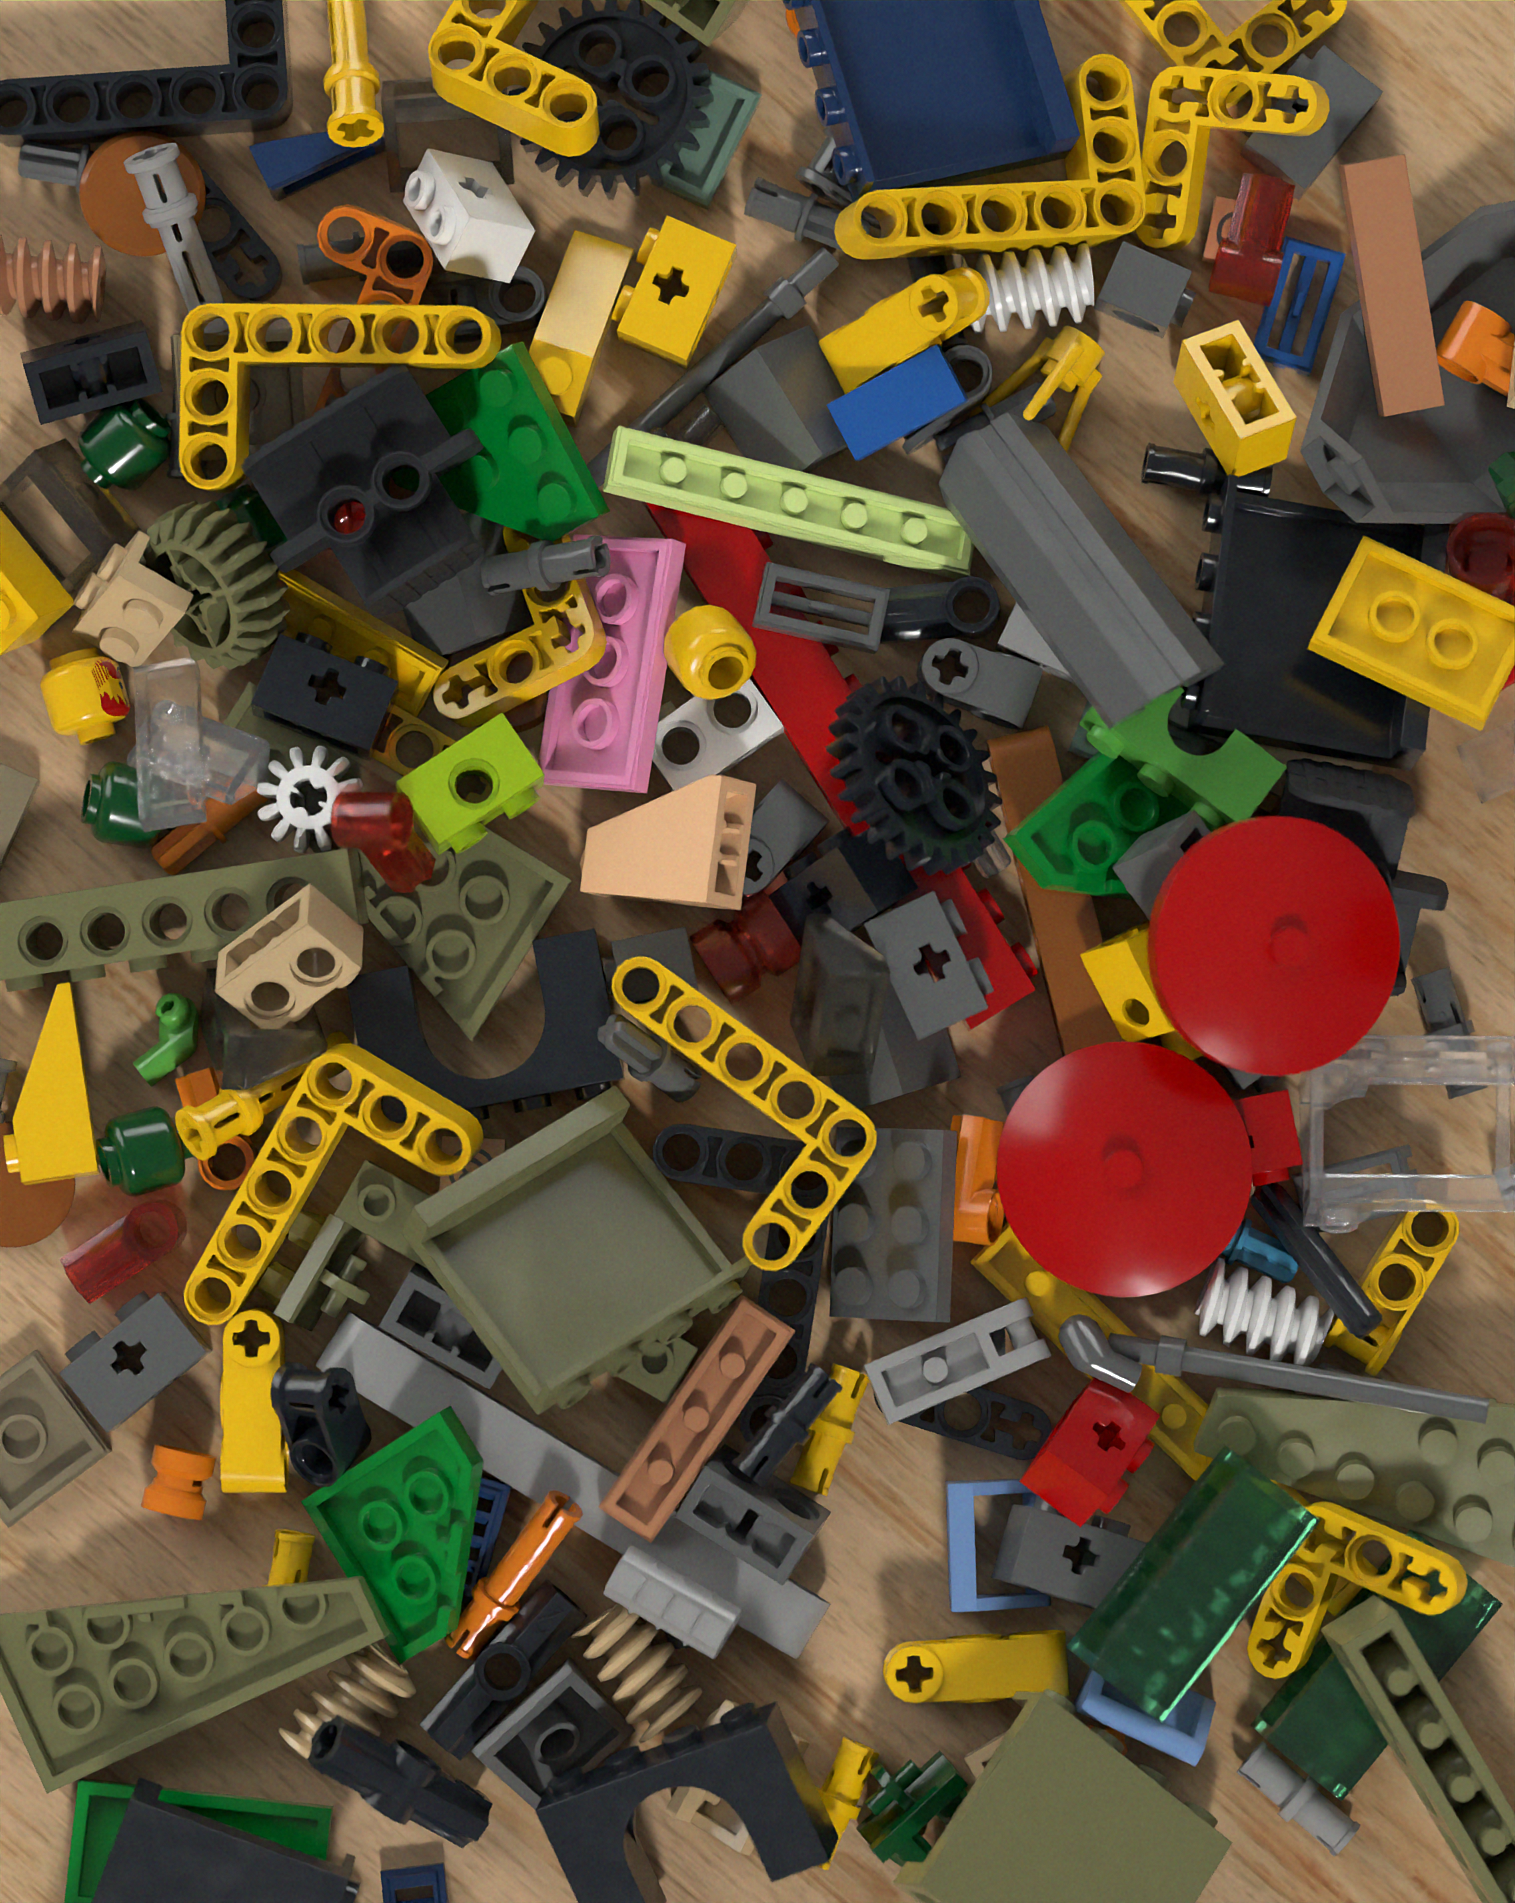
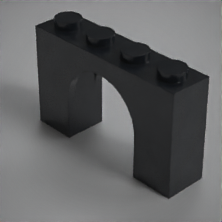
[346,928,625,1123]
[535,1701,839,1903]

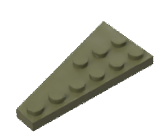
[216,681,572,1042]
[1193,1387,1515,1568]
[0,1576,390,1794]

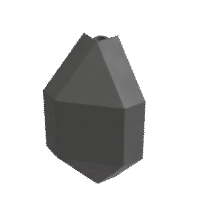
[1300,200,1515,524]

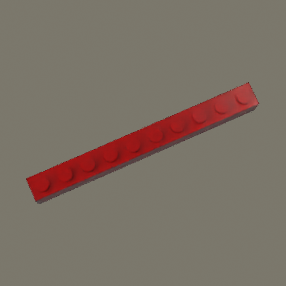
[641,501,1038,1032]

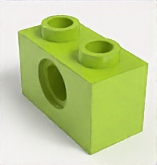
[396,712,545,855]

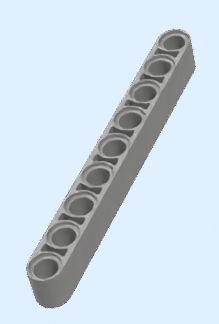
[316,1311,831,1659]

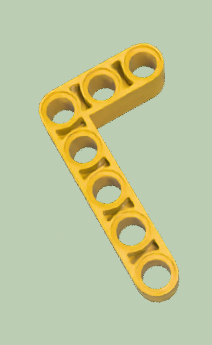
[428,0,600,157]
[834,53,1146,260]
[179,303,502,493]
[612,957,877,1270]
[184,1043,483,1325]

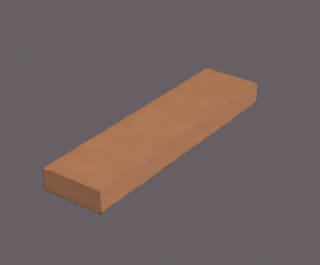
[1339,154,1445,417]
[599,1295,796,1543]

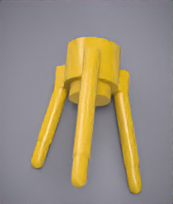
[970,325,1105,453]

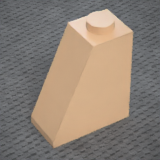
[580,775,756,910]

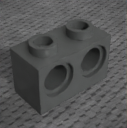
[675,1444,831,1586]

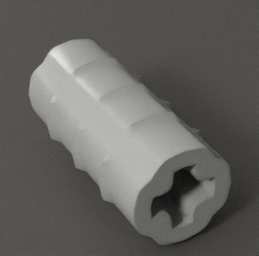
[603,1545,743,1659]

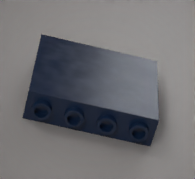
[783,0,1081,202]

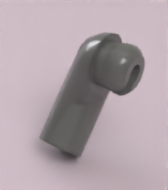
[1058,1314,1142,1393]

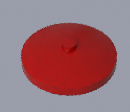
[1147,816,1400,1076]
[996,1041,1253,1297]

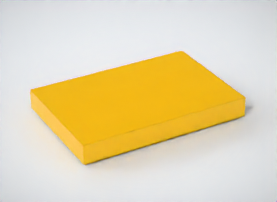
[1308,535,1515,731]

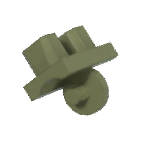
[258,1210,370,1331]

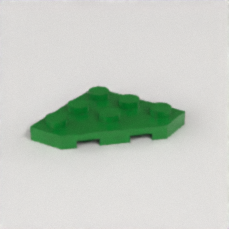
[392,341,610,542]
[1003,751,1190,901]
[301,1405,484,1664]

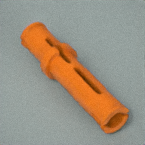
[444,1490,583,1660]

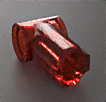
[1208,173,1295,307]
[331,791,436,893]
[60,1199,187,1304]

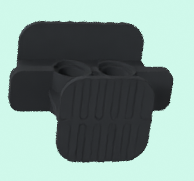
[241,365,485,618]
[1277,758,1449,996]

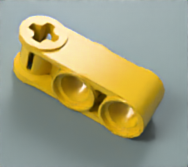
[818,267,990,394]
[1322,1200,1459,1377]
[220,1307,289,1493]
[882,1630,1070,1703]

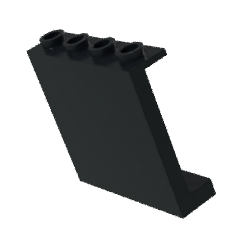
[1180,474,1450,771]
[92,1777,361,1903]

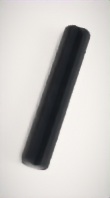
[1251,1182,1382,1339]

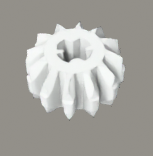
[257,746,365,853]

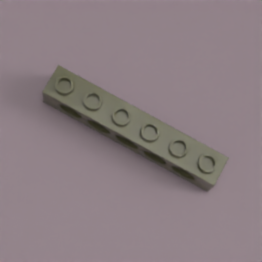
[0,848,369,992]
[334,1160,699,1404]
[1321,1595,1515,1903]

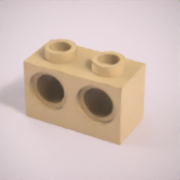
[215,884,364,1036]

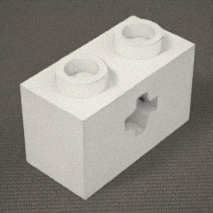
[403,148,535,283]

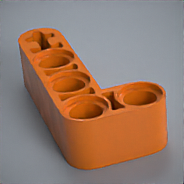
[311,204,434,417]

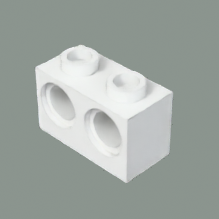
[652,678,784,792]

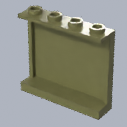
[402,1085,752,1415]
[893,1689,1232,1903]

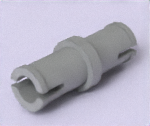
[1237,1741,1361,1856]

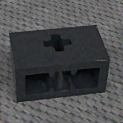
[20,320,163,425]
[251,632,399,762]
[768,827,919,960]

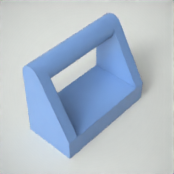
[945,1479,1051,1612]
[1073,1647,1216,1766]

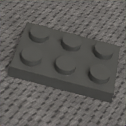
[829,1127,957,1322]

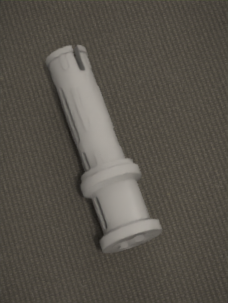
[123,143,229,333]

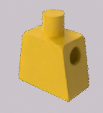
[1080,919,1203,1060]

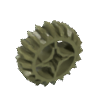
[138,500,291,670]

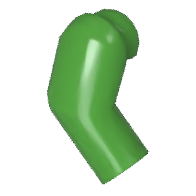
[133,992,199,1087]

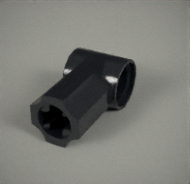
[880,576,1001,644]

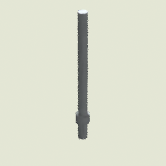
[587,247,839,488]
[1108,1333,1490,1424]

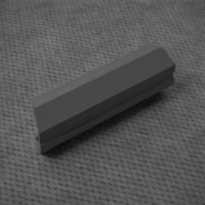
[938,412,1224,730]

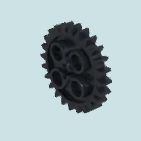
[508,0,714,200]
[826,676,1002,876]

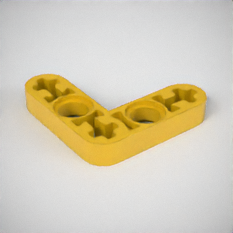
[1118,0,1347,109]
[1135,66,1330,251]
[433,526,607,728]
[1247,1501,1467,1679]

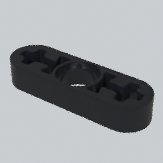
[196,161,282,303]
[873,1387,1052,1460]

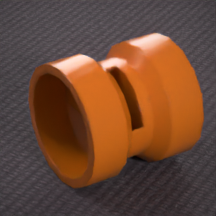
[141,1444,217,1520]

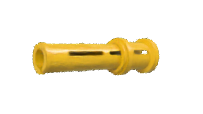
[323,0,384,148]
[175,1031,352,1161]

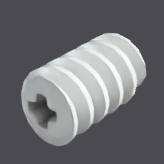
[961,242,1094,335]
[1194,1257,1334,1367]

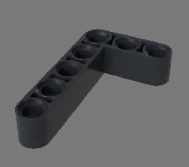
[0,0,293,148]
[653,1124,830,1443]

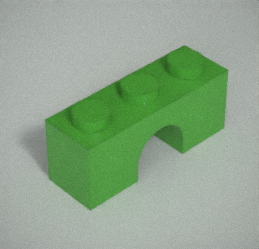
[1079,686,1287,832]

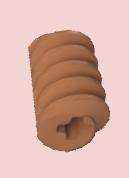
[0,234,106,324]

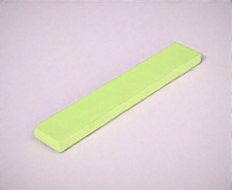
[603,426,974,580]

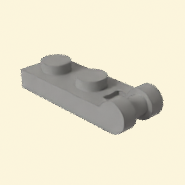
[863,1297,1052,1425]

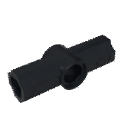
[419,1579,588,1761]
[307,1714,493,1848]

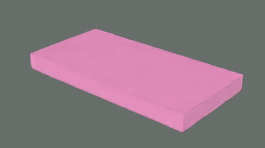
[538,534,686,793]

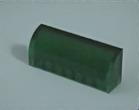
[1066,1445,1320,1723]
[1250,1530,1503,1802]

